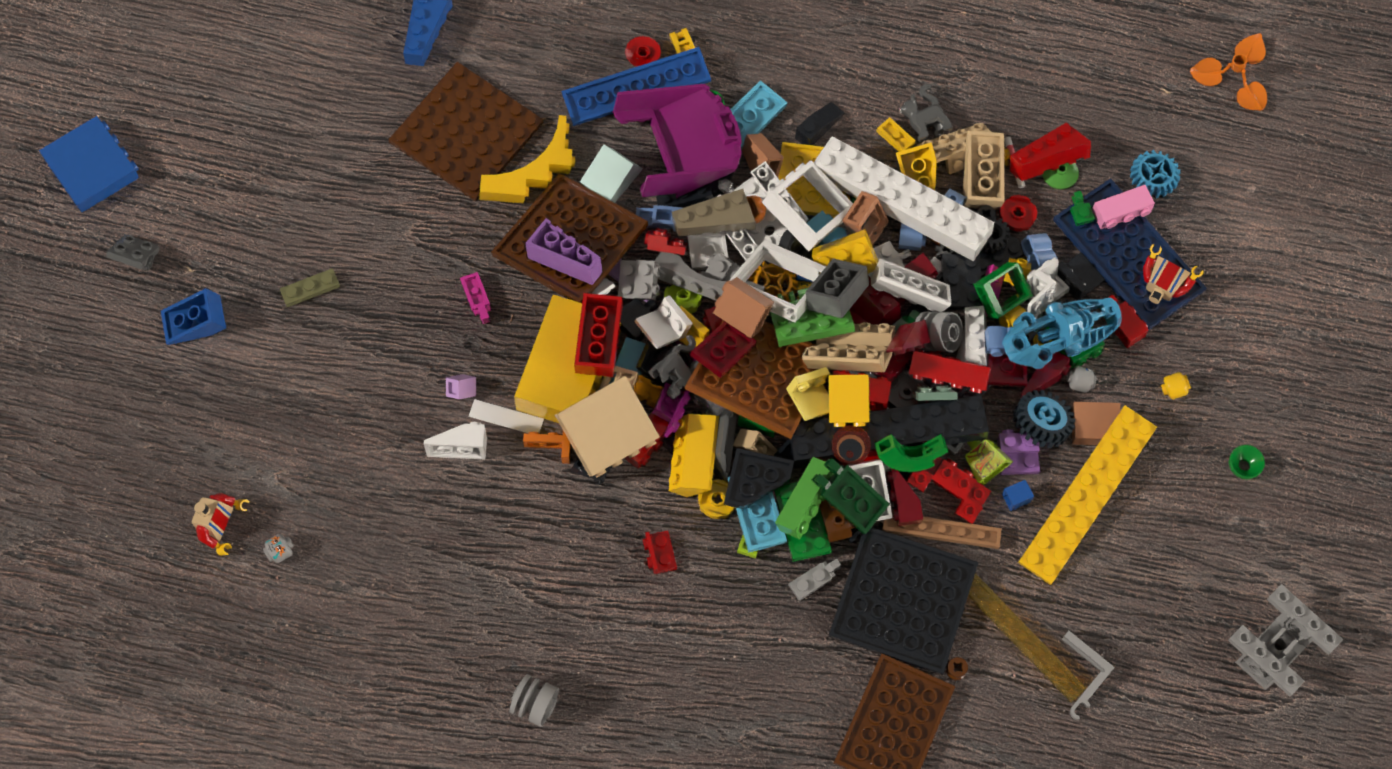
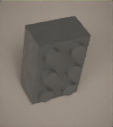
[806,258,869,318]

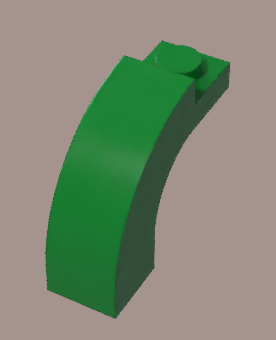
[875,434,948,472]

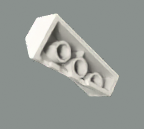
[949,306,988,385]

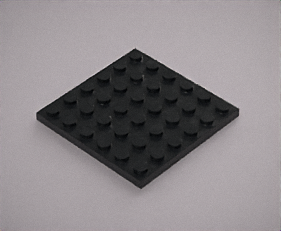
[828,527,979,675]

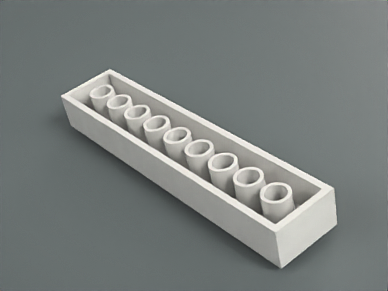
[813,136,994,261]

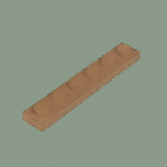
[882,516,1002,549]

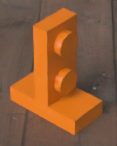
[523,431,571,464]

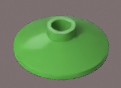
[1042,163,1079,190]

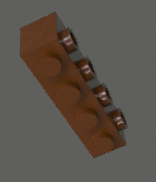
[819,500,854,543]

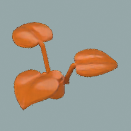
[1190,33,1267,111]

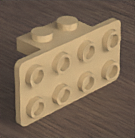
[917,123,991,174]

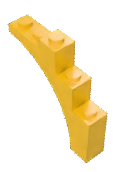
[479,115,575,203]

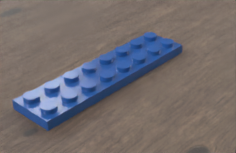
[561,47,711,126]

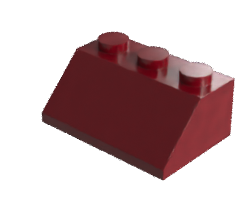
[850,275,901,325]

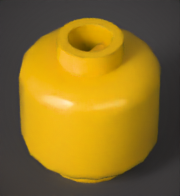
[999,305,1026,328]
[1161,372,1191,400]

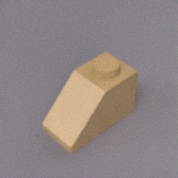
[733,429,778,456]

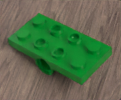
[774,482,832,562]

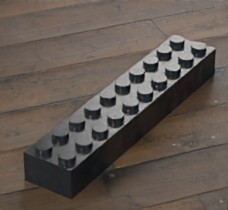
[790,395,989,468]

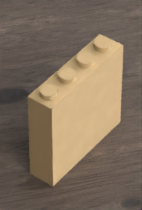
[555,376,660,478]

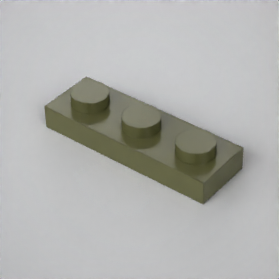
[280,268,340,307]

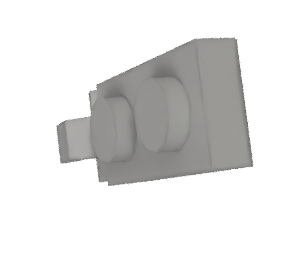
[788,559,841,601]

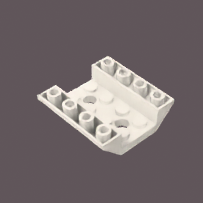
[717,161,809,261]

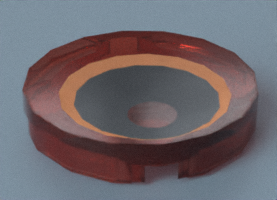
[832,425,871,465]

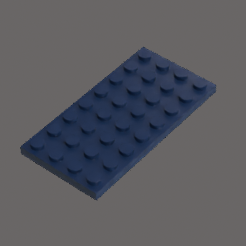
[1053,178,1207,330]

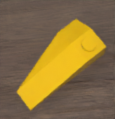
[896,142,937,191]

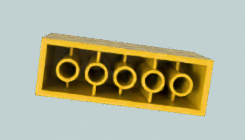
[514,295,621,423]

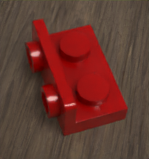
[642,530,677,574]

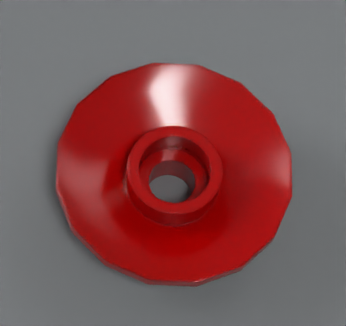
[625,36,661,67]

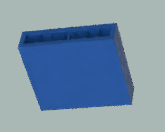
[39,116,139,213]

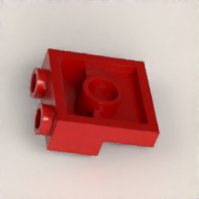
[644,228,688,255]

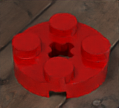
[999,195,1037,231]

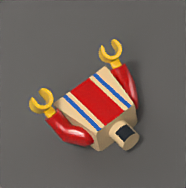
[1143,244,1204,304]
[192,493,250,556]

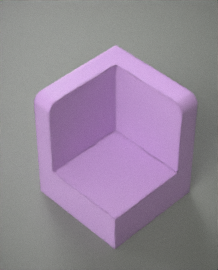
[446,374,476,399]

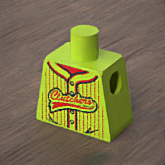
[965,439,1013,485]

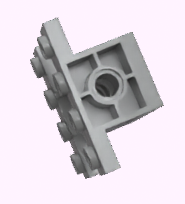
[1228,584,1343,697]

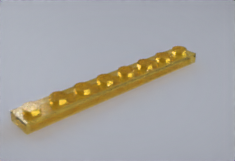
[968,573,1087,703]

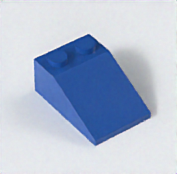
[161,288,226,345]

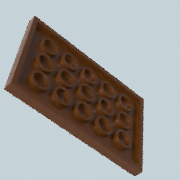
[833,653,956,769]

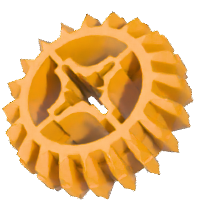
[748,261,798,302]

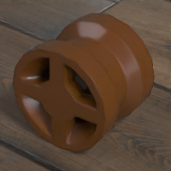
[946,657,968,681]

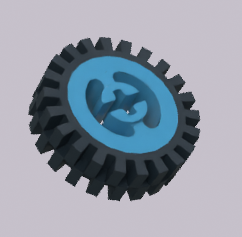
[1013,390,1075,448]

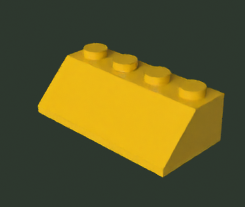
[669,414,719,497]

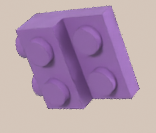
[997,430,1040,475]

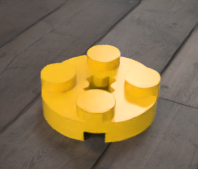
[698,479,735,519]

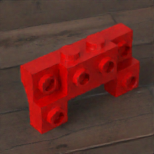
[906,457,991,524]

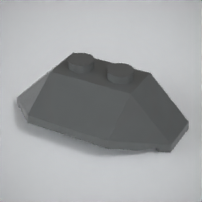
[713,410,738,482]

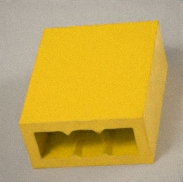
[829,375,870,427]

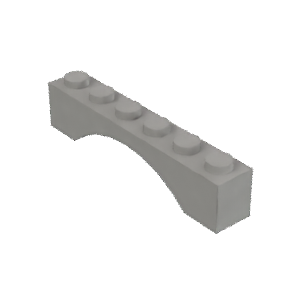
[655,252,765,301]

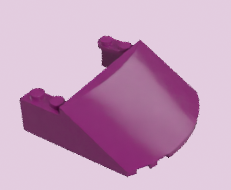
[613,84,742,198]

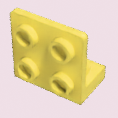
[786,367,830,421]

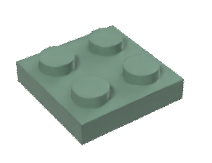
[912,385,957,401]

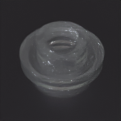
[717,179,735,194]

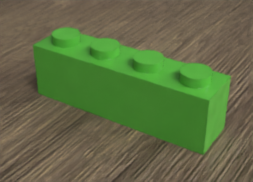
[775,457,833,539]

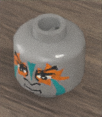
[263,534,294,563]

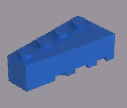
[403,0,453,66]

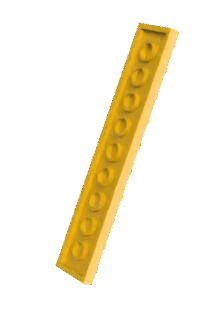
[1018,405,1157,585]

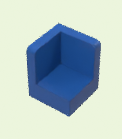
[1002,480,1034,511]

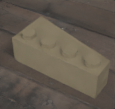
[672,189,756,236]

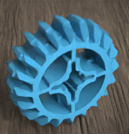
[1130,150,1180,199]

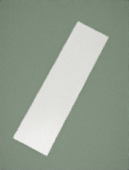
[468,399,544,433]

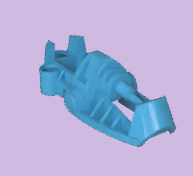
[1002,298,1122,369]

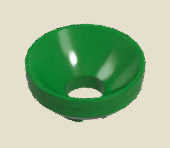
[1229,445,1265,480]

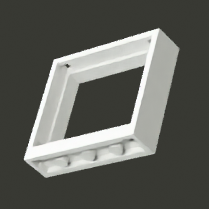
[762,160,853,251]
[730,240,826,323]

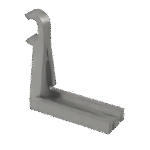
[1062,631,1115,721]

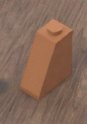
[742,133,784,177]

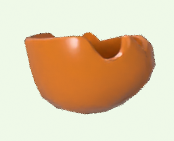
[746,195,766,223]

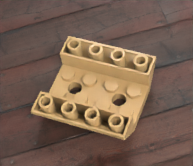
[802,323,895,372]

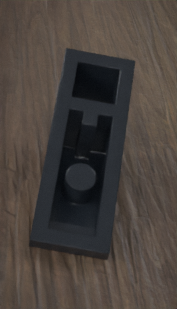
[795,102,845,145]

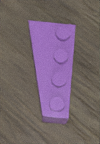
[525,218,602,285]

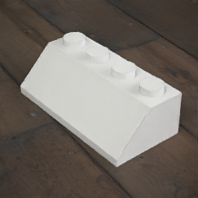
[871,258,951,312]

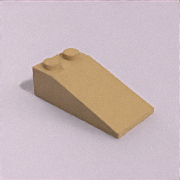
[963,131,1004,210]

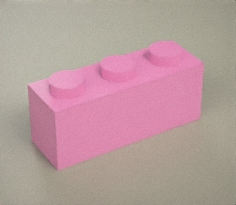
[1092,185,1155,229]

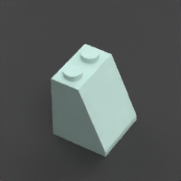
[580,145,643,203]

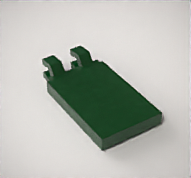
[811,459,890,534]

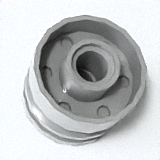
[915,311,963,352]
[509,674,559,727]

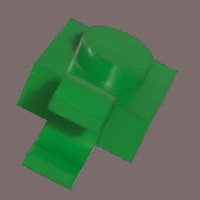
[1070,191,1095,226]

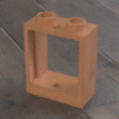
[842,191,889,246]

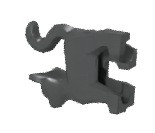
[900,84,953,143]
[648,335,699,399]

